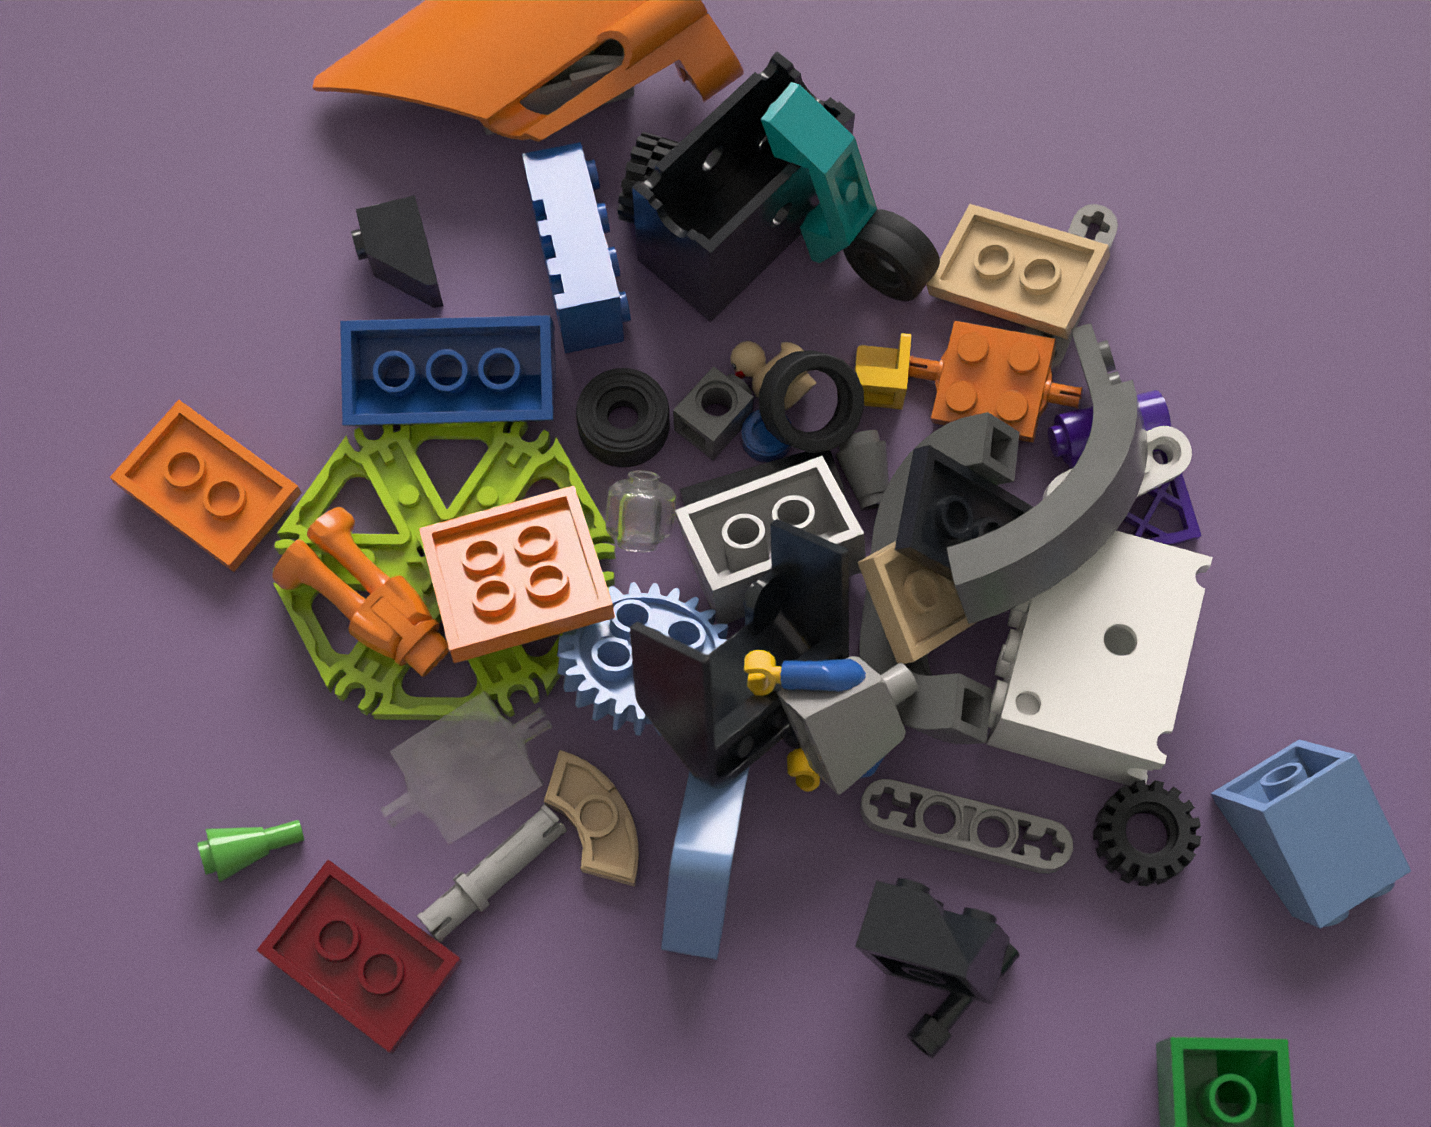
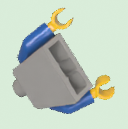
[744,650,919,795]

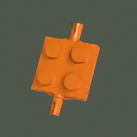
[908,321,1083,443]

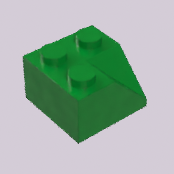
[1156,1037,1294,1127]

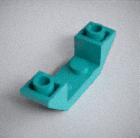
[761,82,877,263]

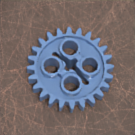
[557,582,728,736]

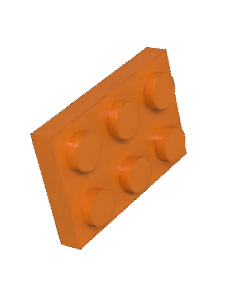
[110,400,302,572]

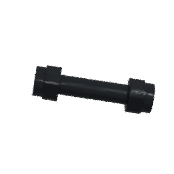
[907,943,1020,1059]

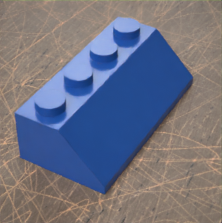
[340,315,556,426]

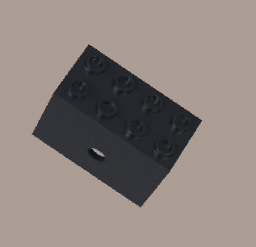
[632,51,855,322]

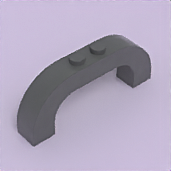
[859,412,1020,744]

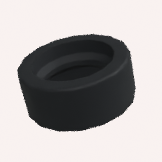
[759,350,864,453]

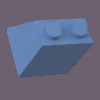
[1211,739,1411,928]

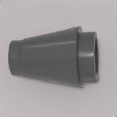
[836,430,889,511]

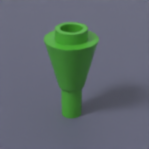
[197,819,304,882]

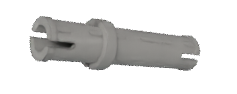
[416,805,567,943]

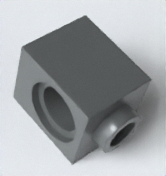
[673,366,754,461]

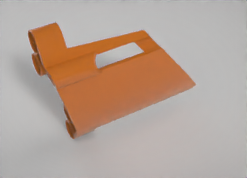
[312,0,744,142]

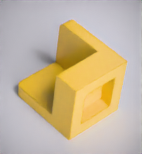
[855,333,911,410]

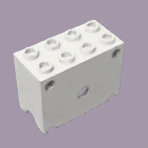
[986,531,1212,786]

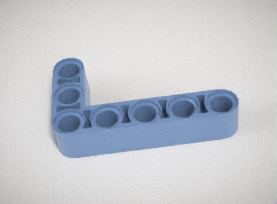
[661,767,750,960]

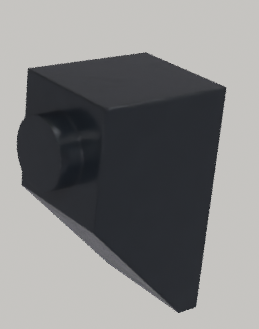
[351,195,444,308]

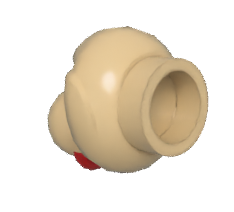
[730,341,816,411]

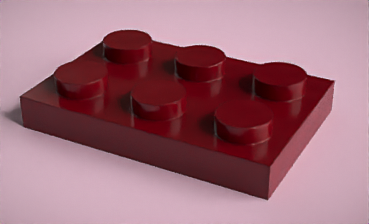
[256,859,462,1054]

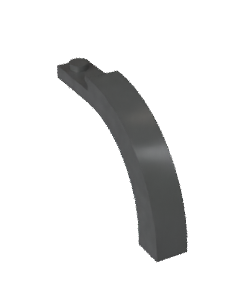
[947,323,1148,624]

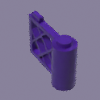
[1048,390,1202,546]

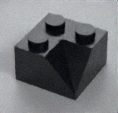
[855,878,1010,1004]

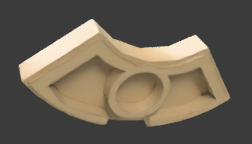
[544,750,639,887]

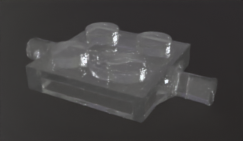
[381,691,553,845]

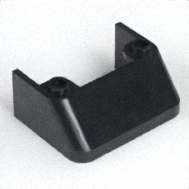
[629,519,849,789]

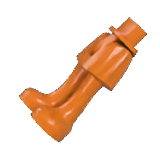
[272,507,450,677]

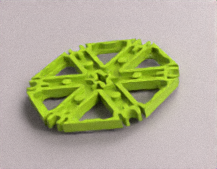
[273,421,616,721]

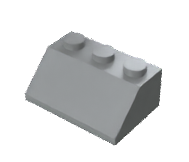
[675,456,866,624]

